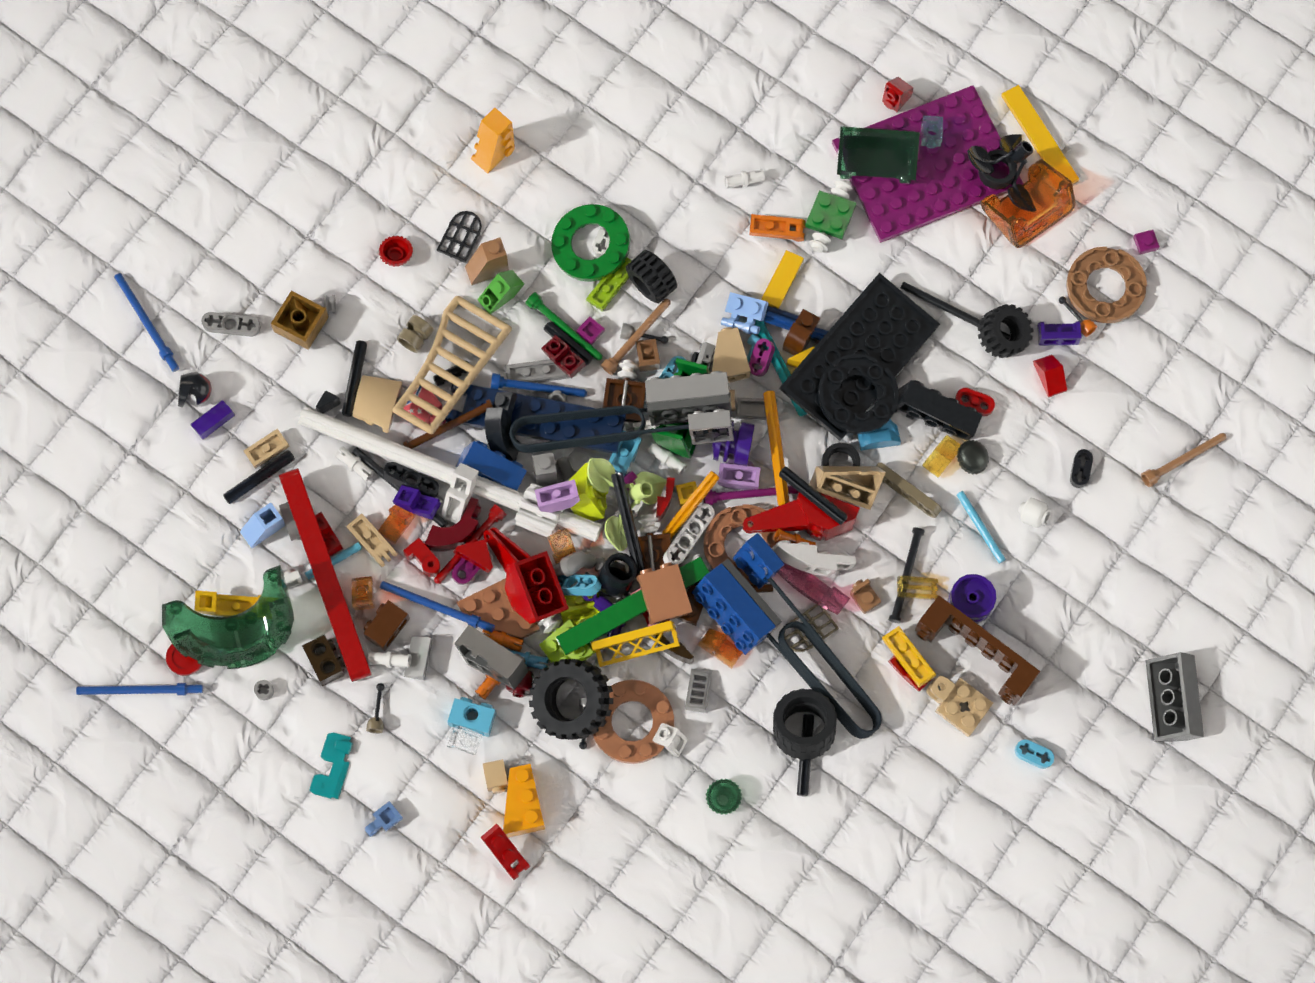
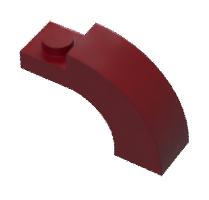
[425,497,482,551]

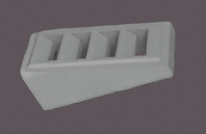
[685,669,712,713]

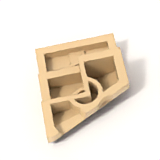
[353,375,402,433]

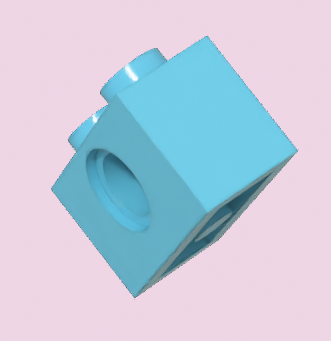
[448,697,496,737]

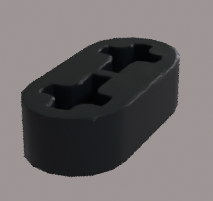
[1070,449,1093,488]

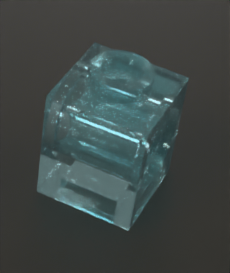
[921,116,943,148]

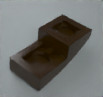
[654,635,694,664]

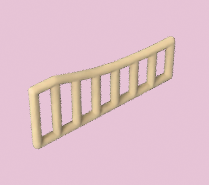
[393,296,512,434]

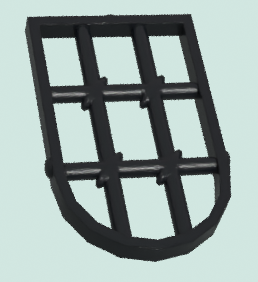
[437,211,482,263]

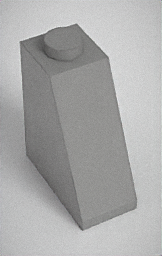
[531,450,557,487]

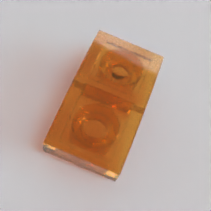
[547,528,576,564]

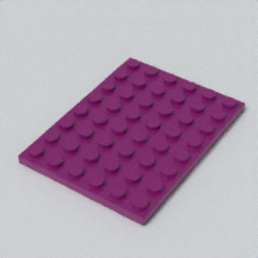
[832,85,1024,243]

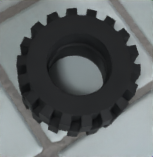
[626,250,678,304]
[978,304,1034,358]

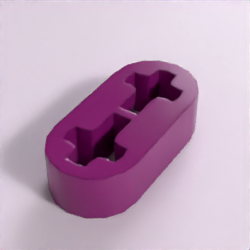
[749,339,775,377]

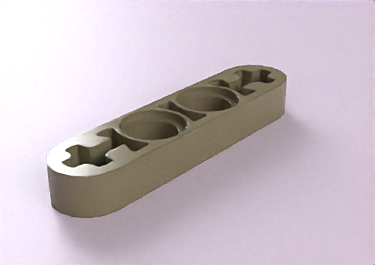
[876,462,942,518]

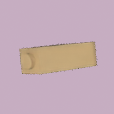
[711,327,751,383]

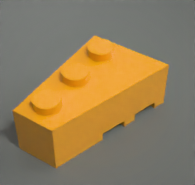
[471,108,515,173]
[503,764,545,838]

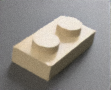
[244,428,290,469]

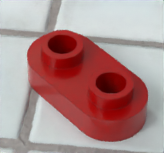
[955,388,995,416]

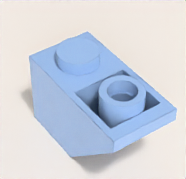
[240,503,286,548]

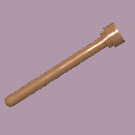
[600,298,671,376]
[1141,433,1226,487]

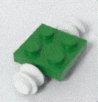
[805,179,856,253]

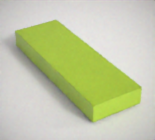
[586,257,632,312]

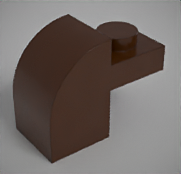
[782,309,821,356]

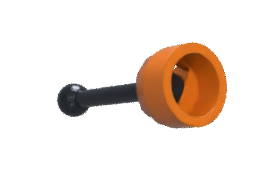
[1059,296,1097,337]

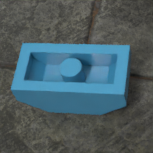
[857,419,901,451]

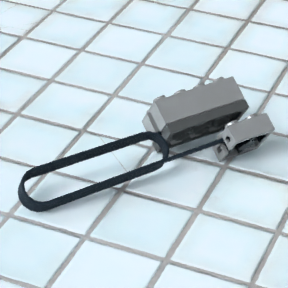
[509,371,734,453]

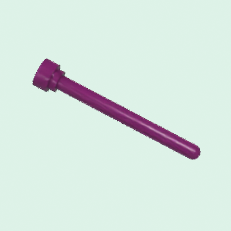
[703,486,799,505]

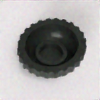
[957,440,989,475]

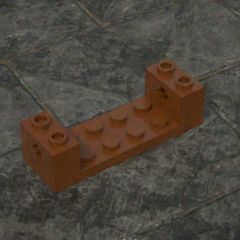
[914,596,1041,706]

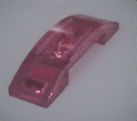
[777,562,850,615]

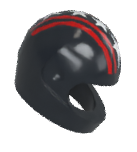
[178,372,212,408]

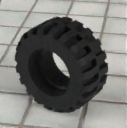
[529,659,614,740]

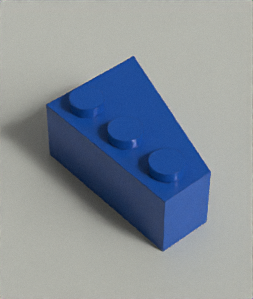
[455,441,527,491]

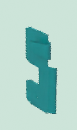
[309,733,353,799]

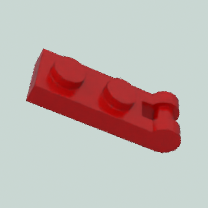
[480,823,531,880]

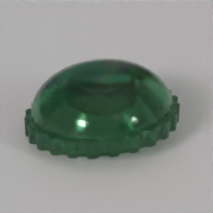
[706,779,742,815]

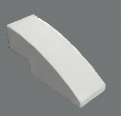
[441,463,479,525]

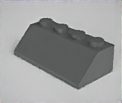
[1145,652,1204,742]

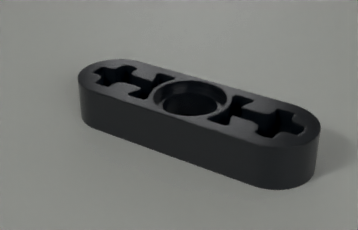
[383,462,440,498]

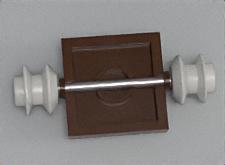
[603,360,646,431]
[635,514,673,579]

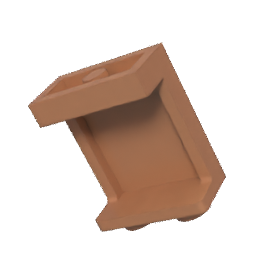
[636,562,692,626]

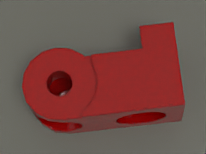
[403,538,441,577]

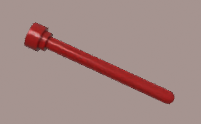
[434,504,507,584]

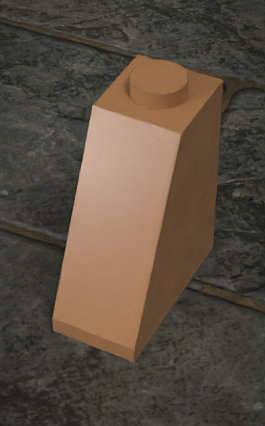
[465,237,509,285]

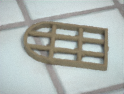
[784,602,839,652]

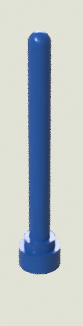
[490,373,587,397]

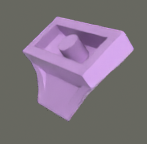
[718,459,761,490]
[535,479,580,513]

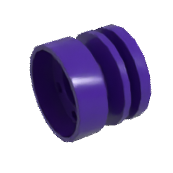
[712,420,755,466]

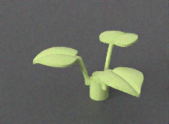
[587,458,667,551]

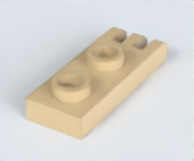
[346,514,398,567]

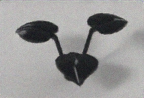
[967,134,1036,212]

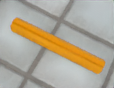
[662,471,719,539]

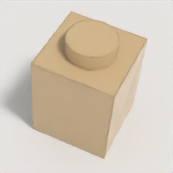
[482,759,508,794]

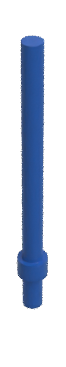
[114,273,179,372]
[380,581,495,633]
[76,683,203,696]

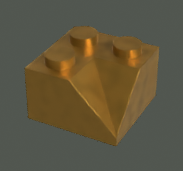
[271,290,329,350]

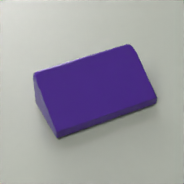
[190,400,235,440]

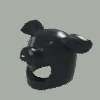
[585,553,637,599]

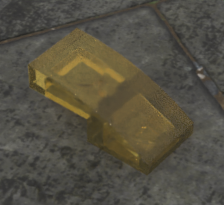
[922,435,961,478]

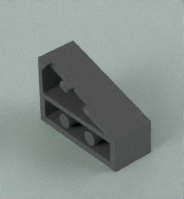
[454,625,529,690]

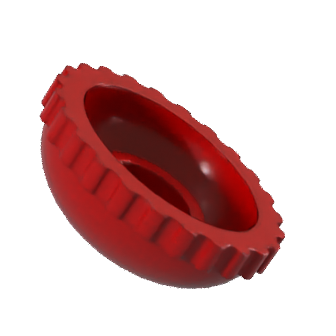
[379,236,413,267]

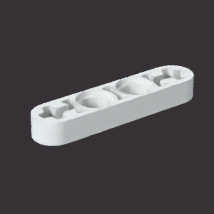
[663,503,715,566]

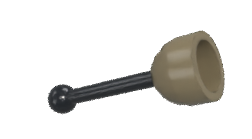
[366,683,385,734]

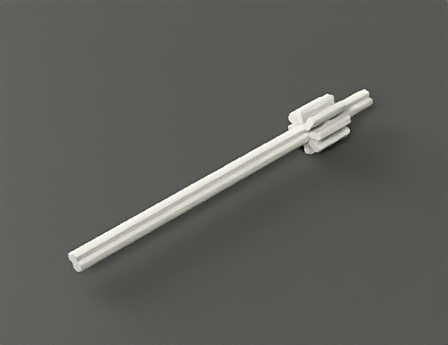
[298,407,603,542]

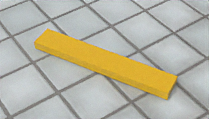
[1001,85,1079,190]

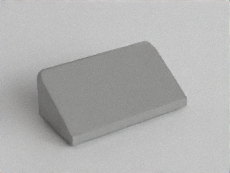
[404,636,433,680]

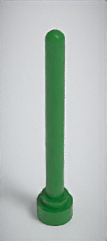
[525,292,603,361]

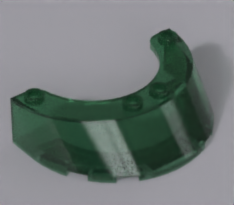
[162,565,294,669]

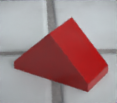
[1033,355,1067,398]
[453,539,493,573]

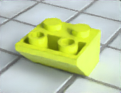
[569,463,608,521]

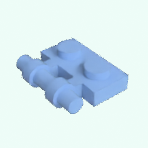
[721,292,769,334]

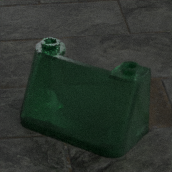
[836,126,920,184]

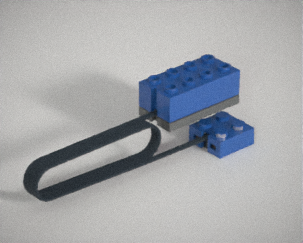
[692,533,882,739]

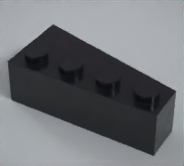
[895,380,982,441]

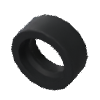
[978,150,1017,190]
[821,442,861,466]

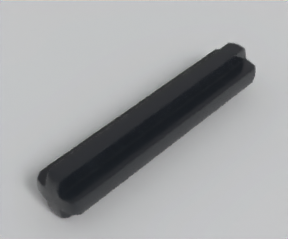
[544,322,593,366]

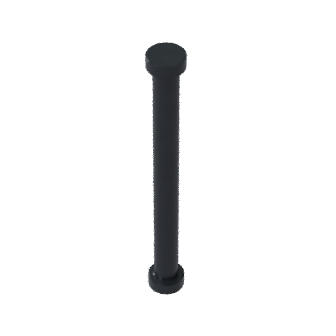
[888,527,925,623]

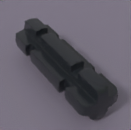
[433,361,469,386]

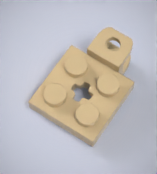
[926,676,993,737]

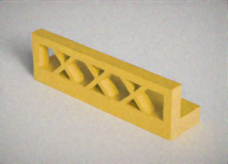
[591,621,680,667]

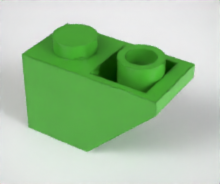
[477,270,524,314]

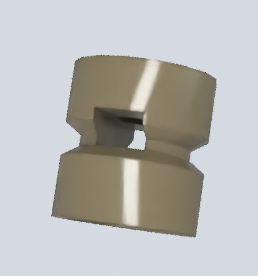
[397,315,434,353]

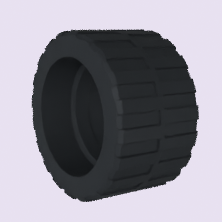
[773,689,837,760]

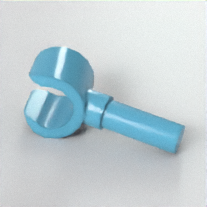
[747,334,760,363]

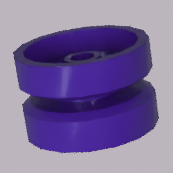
[948,574,997,624]

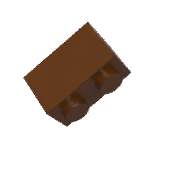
[363,600,410,651]

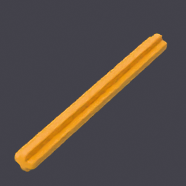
[763,390,790,506]

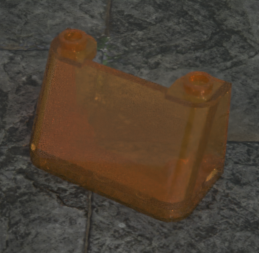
[980,159,1076,248]

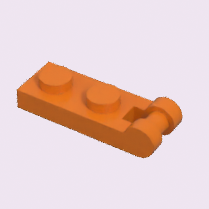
[749,214,806,242]

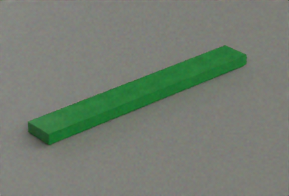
[556,557,709,656]

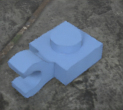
[365,801,403,837]

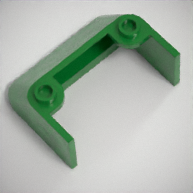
[651,358,710,459]

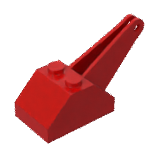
[743,492,860,541]
[483,527,569,624]

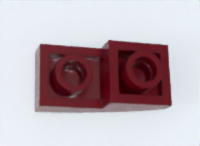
[541,335,586,379]

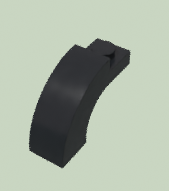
[485,392,521,461]

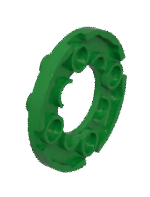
[551,204,631,282]

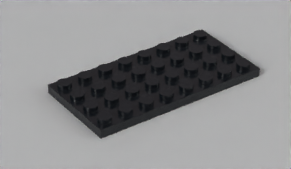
[779,273,940,441]

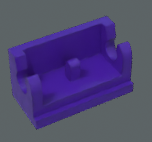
[1037,321,1082,346]

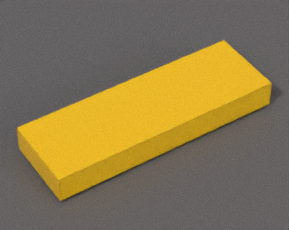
[761,250,804,309]
[882,626,936,687]

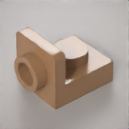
[850,579,882,614]

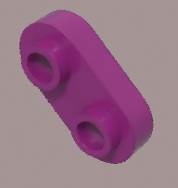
[452,558,480,585]

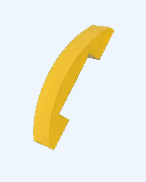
[194,590,279,619]

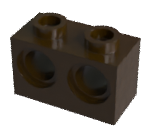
[302,635,346,686]

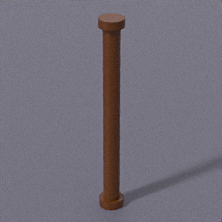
[403,399,493,449]

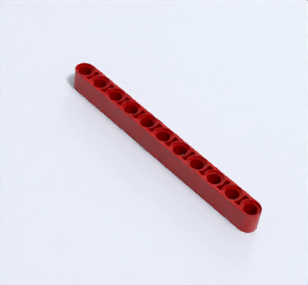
[279,468,372,682]

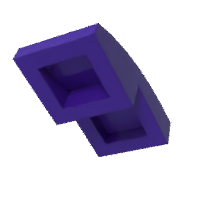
[392,485,441,520]

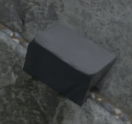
[316,391,341,414]

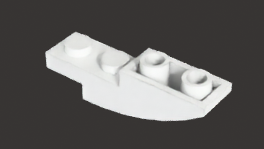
[771,540,856,577]

